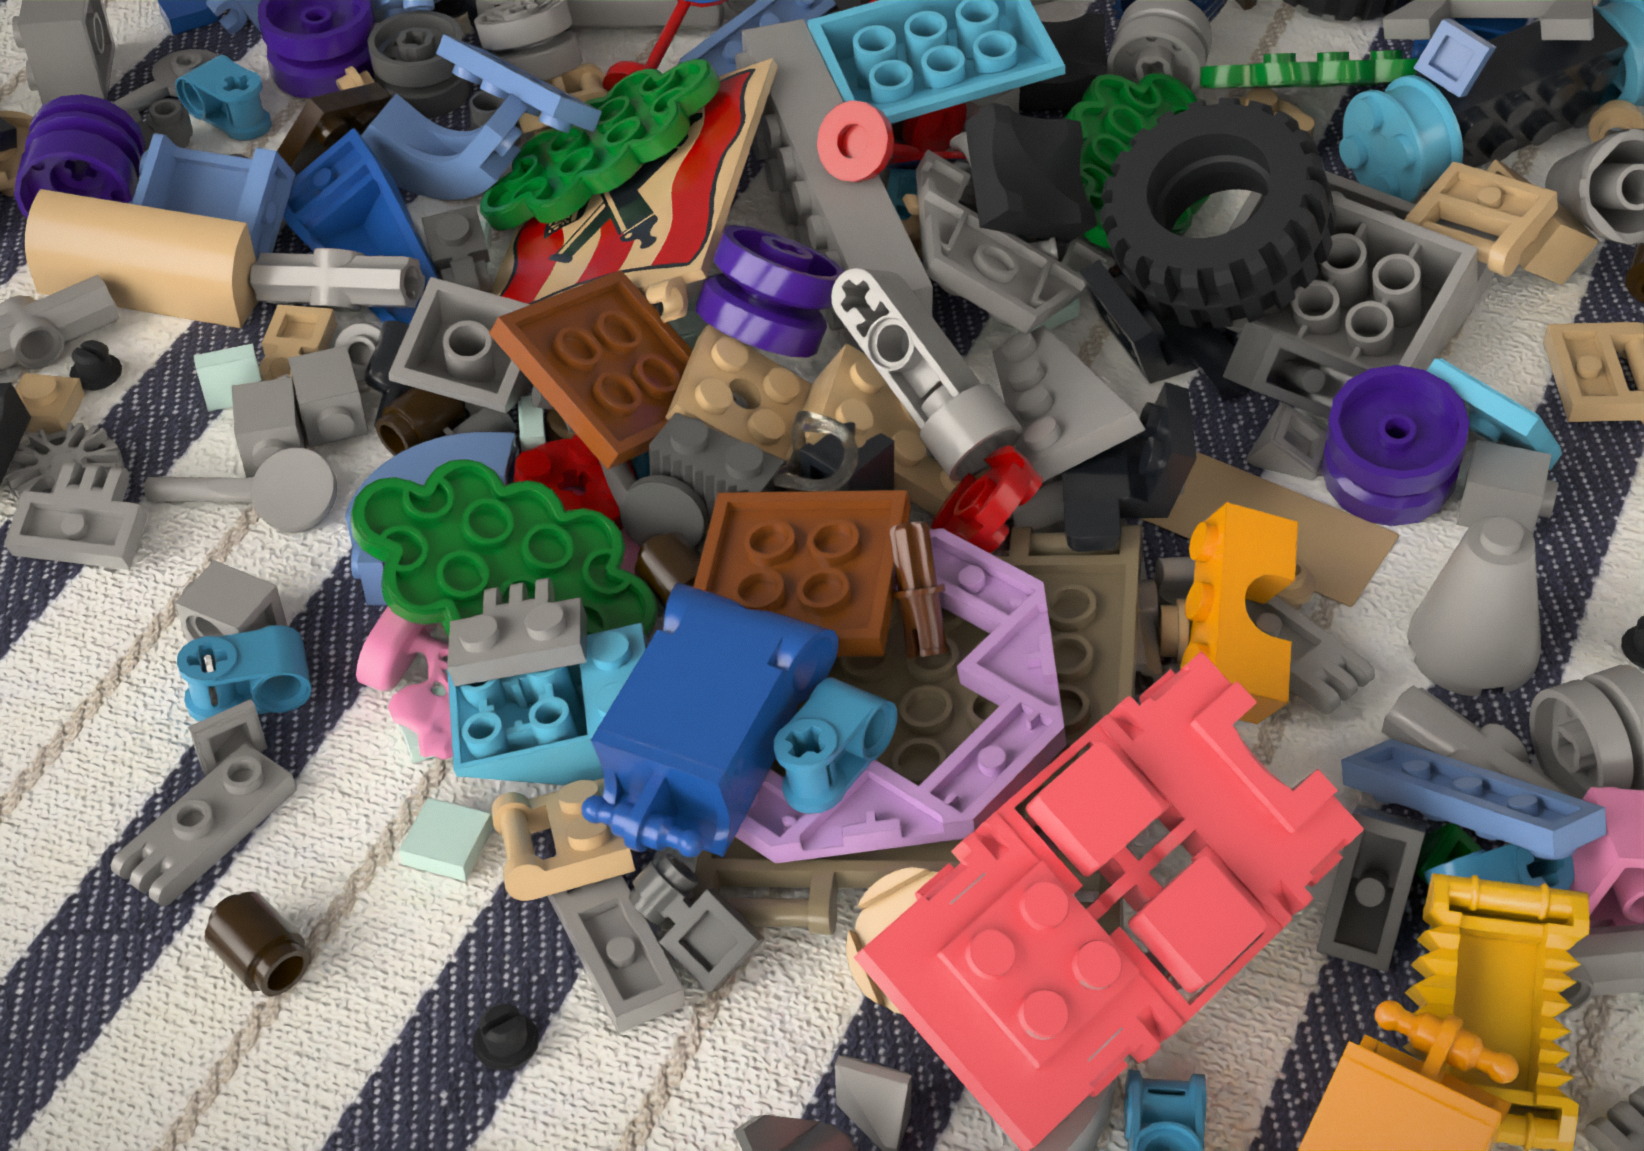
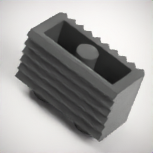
[649,412,787,525]

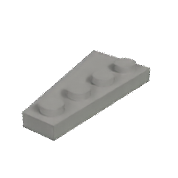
[992,325,1145,482]

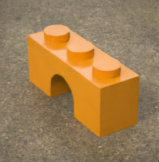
[1180,502,1298,724]

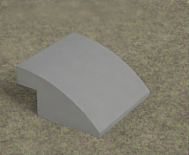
[1226,171,1499,371]

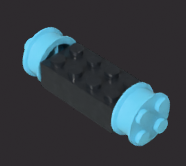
[1339,0,1644,203]

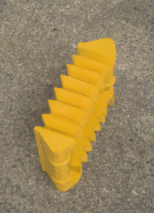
[1403,873,1590,1151]

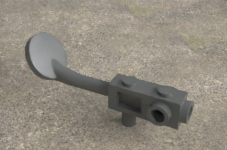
[531,386,708,547]

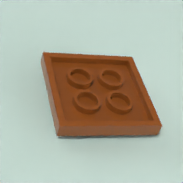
[489,270,736,470]
[694,490,911,657]

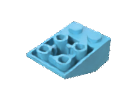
[447,623,649,785]

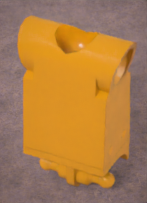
[1298,1000,1519,1151]

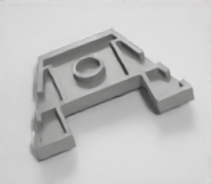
[1383,0,1594,40]
[916,150,1116,334]

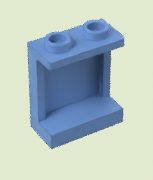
[129,133,296,261]

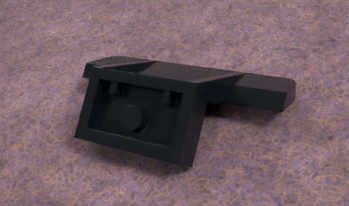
[1079,252,1251,401]
[1062,382,1197,552]

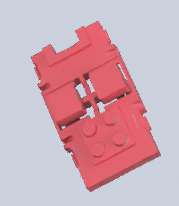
[853,651,1364,1151]

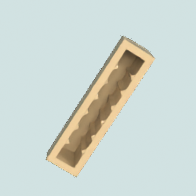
[25,189,258,328]

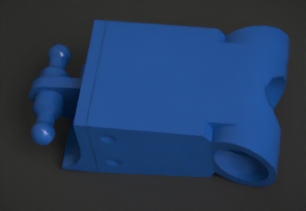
[581,583,839,857]

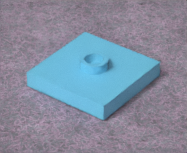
[1426,358,1563,470]

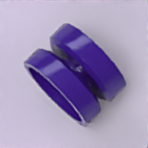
[258,0,374,99]
[696,225,845,358]
[1321,365,1470,526]

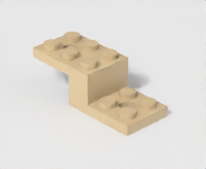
[665,324,989,516]

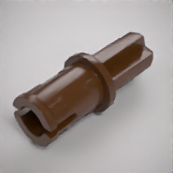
[890,521,949,658]

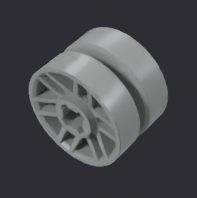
[474,0,583,81]
[1107,0,1212,95]
[1529,665,1644,800]

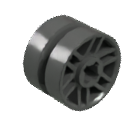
[368,10,471,119]

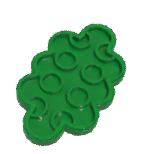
[1200,50,1419,89]
[480,59,720,231]
[1066,73,1210,249]
[350,459,658,639]

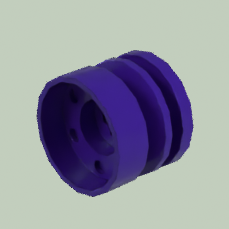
[14,94,146,219]

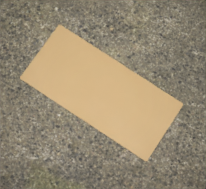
[1140,451,1399,607]

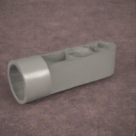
[831,268,1022,481]

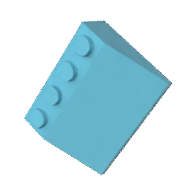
[807,0,1065,124]

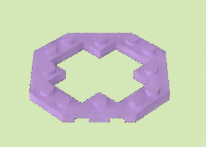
[735,528,1067,864]

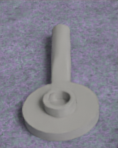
[113,49,218,112]
[144,448,337,533]

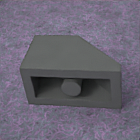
[1223,322,1367,420]
[1316,804,1428,972]

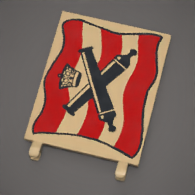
[491,58,778,323]

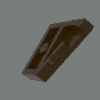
[277,82,391,176]

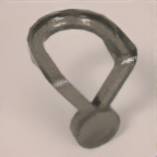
[773,410,859,491]

